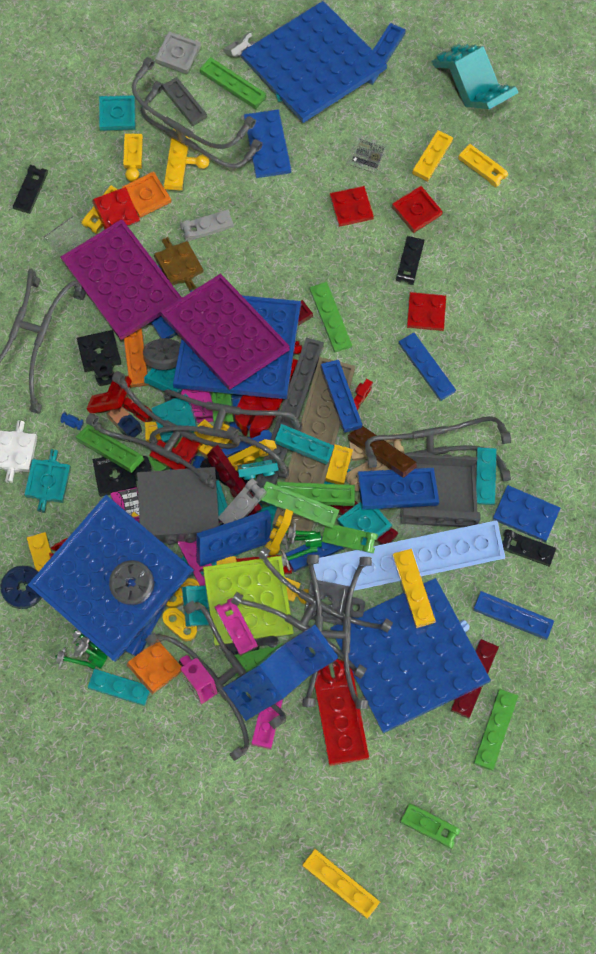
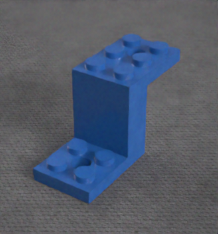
[223,625,339,721]

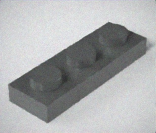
[162,77,207,126]

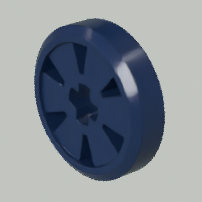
[0,565,42,609]

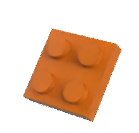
[122,171,171,218]
[127,642,181,694]

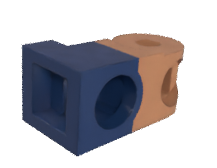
[106,406,142,442]

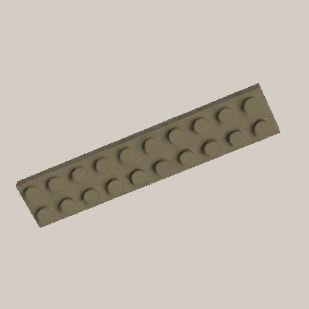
[272,357,356,531]

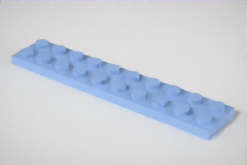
[310,520,505,597]

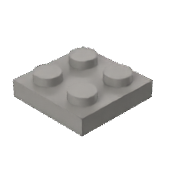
[155,32,201,74]

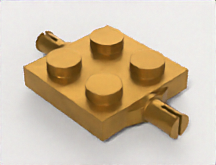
[154,237,204,291]

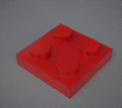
[330,186,374,227]
[392,186,443,233]
[92,187,140,230]
[407,292,447,331]

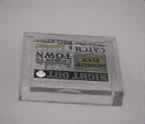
[346,134,391,177]

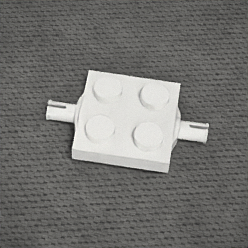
[0,420,37,483]

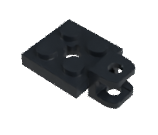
[77,330,121,386]
[92,456,152,497]
[303,579,365,625]

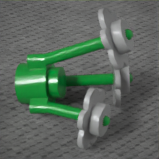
[280,521,322,571]
[55,629,108,670]

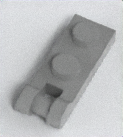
[180,209,234,241]
[218,478,267,524]

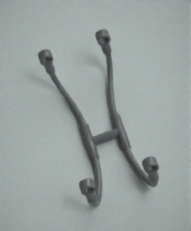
[132,57,263,168]
[0,268,86,414]
[86,371,240,488]
[149,389,302,478]
[364,416,511,481]
[231,546,393,679]
[303,555,372,709]
[145,600,286,761]

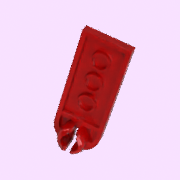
[235,359,298,438]
[314,659,369,766]

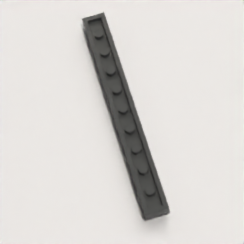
[252,337,324,506]

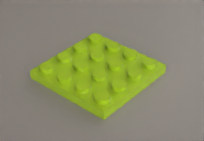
[203,556,294,646]

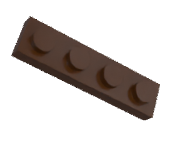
[348,426,417,478]

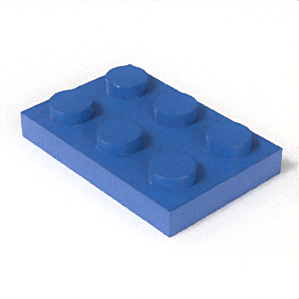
[492,485,561,543]

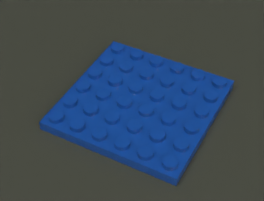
[240,1,387,123]
[173,291,301,399]
[28,495,194,662]
[330,578,491,734]

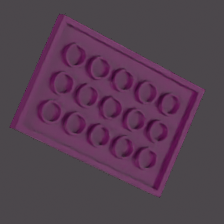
[61,219,182,341]
[161,273,290,390]

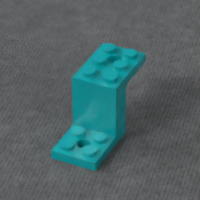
[432,44,518,109]

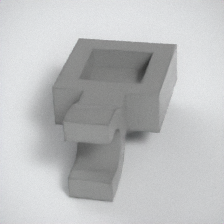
[223,32,256,57]

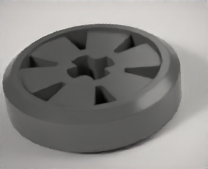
[143,338,181,370]
[109,560,154,605]

